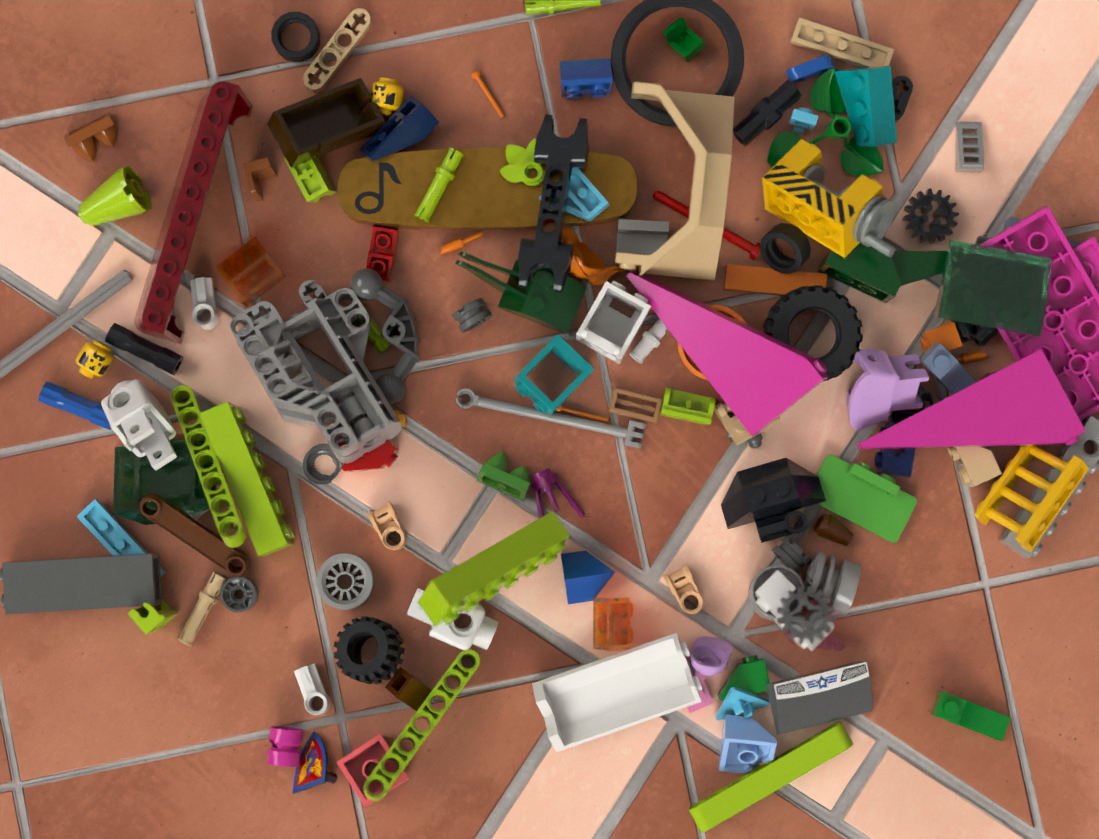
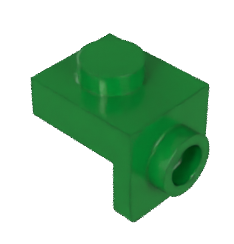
[663,17,706,63]

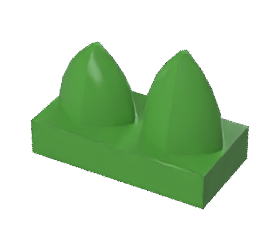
[477,451,530,501]

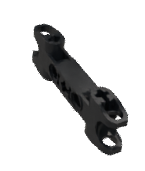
[518,114,589,293]

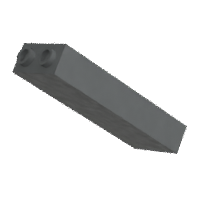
[0,553,162,614]

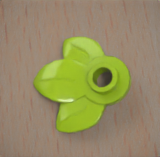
[500,138,545,186]

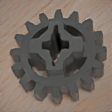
[777,586,835,645]

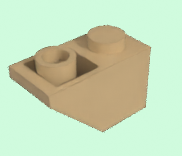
[947,446,1002,487]

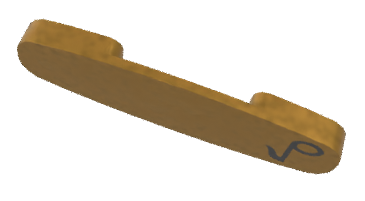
[338,147,637,230]

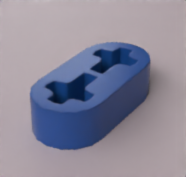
[786,55,835,84]

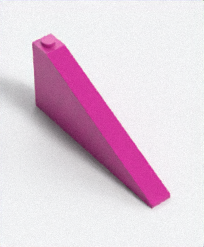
[626,271,829,436]
[856,349,1085,449]

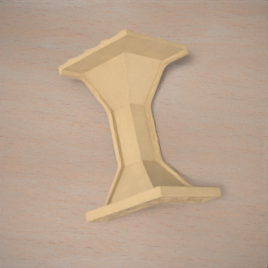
[614,82,734,281]

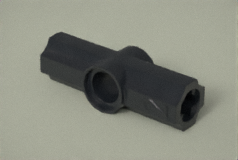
[733,80,802,147]

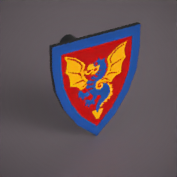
[292,732,337,794]

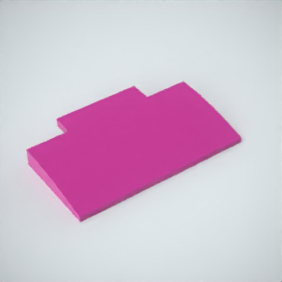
[957,206,1099,421]

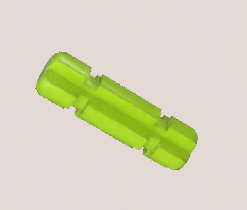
[356,308,390,353]

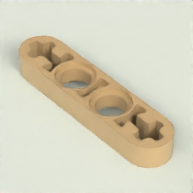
[303,8,372,92]

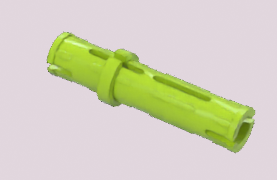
[524,0,601,16]
[414,147,464,223]

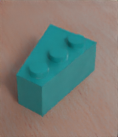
[834,66,897,147]

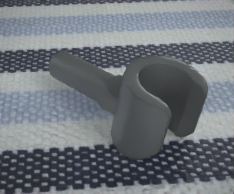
[917,383,934,410]

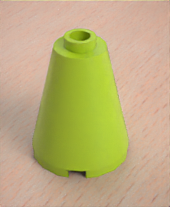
[78,166,152,226]

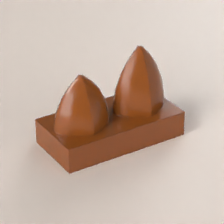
[64,112,117,162]

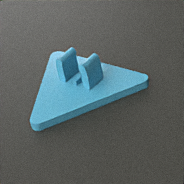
[716,687,770,720]

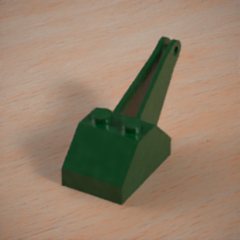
[817,242,964,304]
[455,251,587,335]

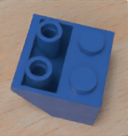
[560,58,613,100]

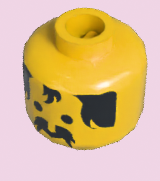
[369,77,404,116]
[75,339,114,379]

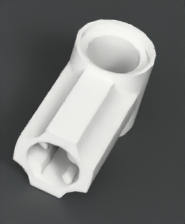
[190,277,220,330]
[294,663,331,715]

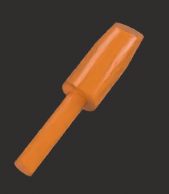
[439,231,483,255]
[955,351,988,364]

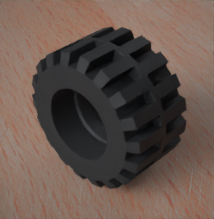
[333,616,405,684]

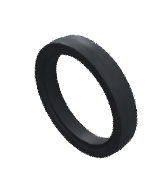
[611,0,744,127]

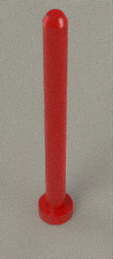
[653,190,760,260]

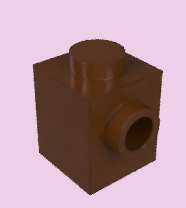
[385,667,432,711]

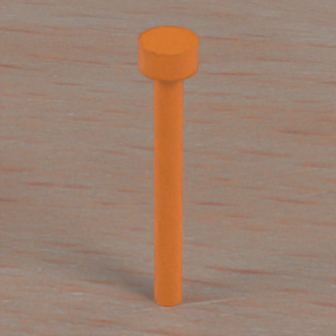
[471,70,505,118]
[555,404,609,423]

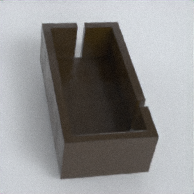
[267,78,385,168]

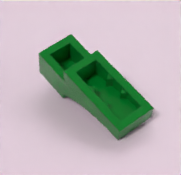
[930,690,1011,741]

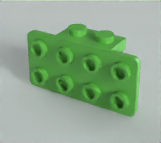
[816,454,917,543]

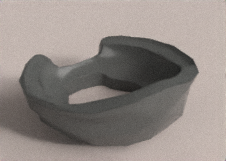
[303,444,343,485]

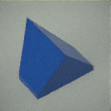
[561,551,615,605]

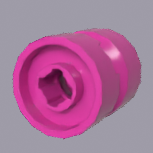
[266,726,303,767]

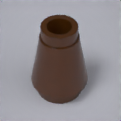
[814,513,853,546]

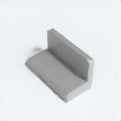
[616,219,669,255]

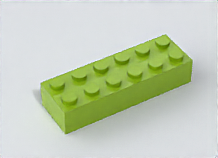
[199,401,295,556]
[418,511,571,627]

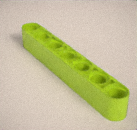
[170,385,246,548]
[363,649,480,801]
[688,721,854,832]

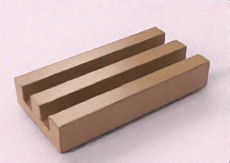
[608,387,663,424]

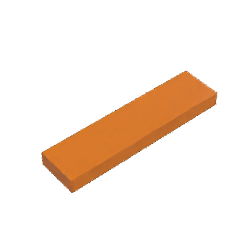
[724,264,827,296]

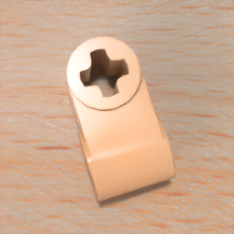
[367,500,407,551]
[663,564,703,614]

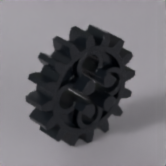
[902,188,959,244]

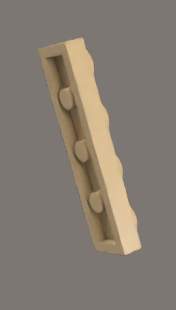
[790,17,894,67]

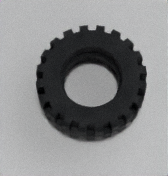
[763,285,863,381]

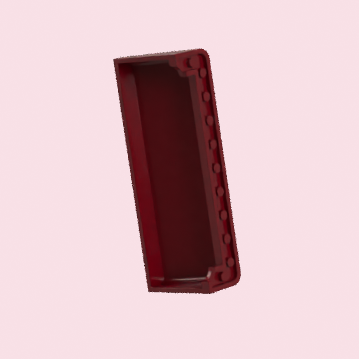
[134,81,253,344]

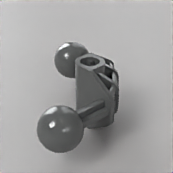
[350,268,421,406]

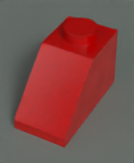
[341,440,399,472]

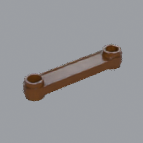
[139,493,249,576]

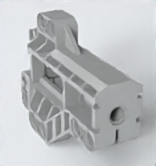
[230,280,402,463]

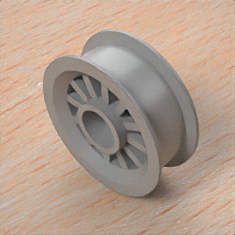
[316,553,374,610]

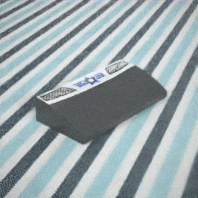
[766,661,872,735]

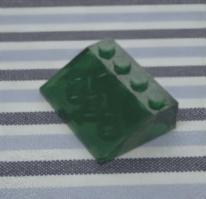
[934,240,1052,336]

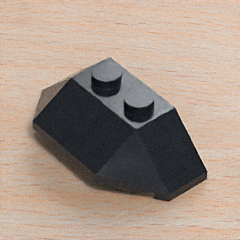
[721,458,826,529]

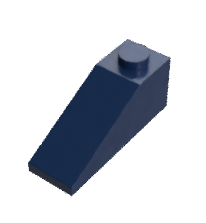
[359,96,439,161]

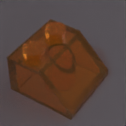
[593,597,634,651]

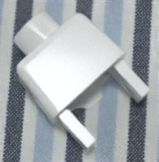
[101,379,177,471]
[407,588,499,650]

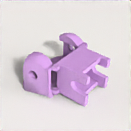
[847,348,929,430]

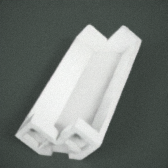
[532,633,703,752]

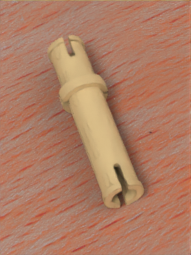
[177,571,228,646]

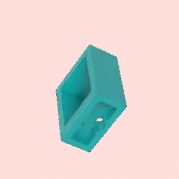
[513,334,594,417]

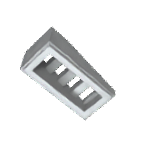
[956,122,984,172]

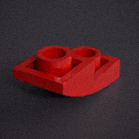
[366,225,399,281]

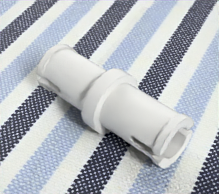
[629,318,668,364]

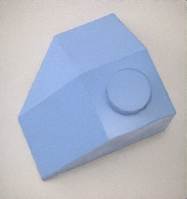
[719,714,777,774]

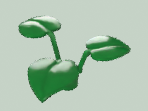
[767,68,884,177]

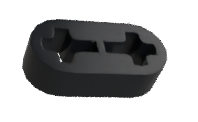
[892,76,913,123]

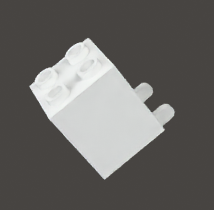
[576,281,651,364]

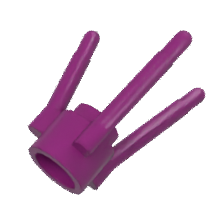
[531,468,584,518]

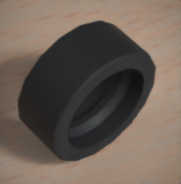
[271,12,320,62]
[760,223,811,274]

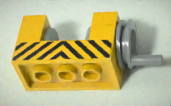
[762,139,896,258]

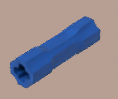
[38,382,112,430]

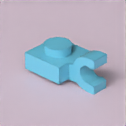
[788,107,818,135]

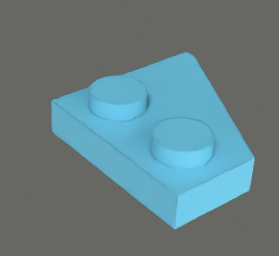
[539,167,609,222]

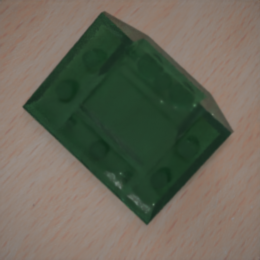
[113,440,217,525]

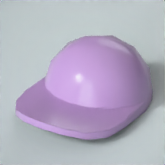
[690,636,732,676]

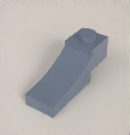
[919,341,976,395]

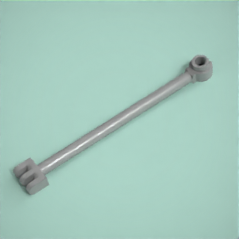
[456,388,646,449]

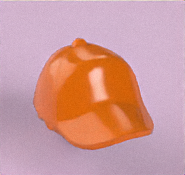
[562,228,623,286]

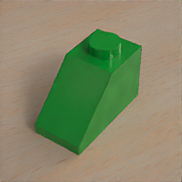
[718,655,770,701]

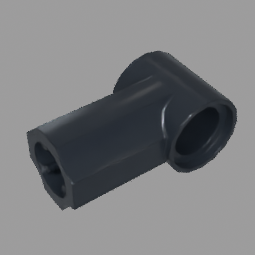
[755,511,807,543]

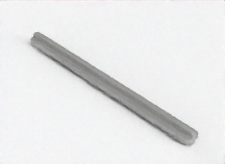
[0,269,133,379]

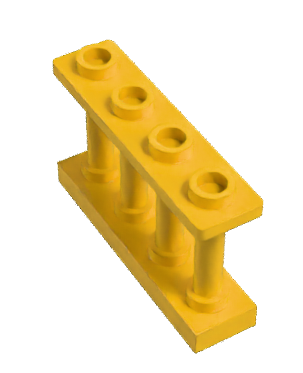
[975,445,1089,553]

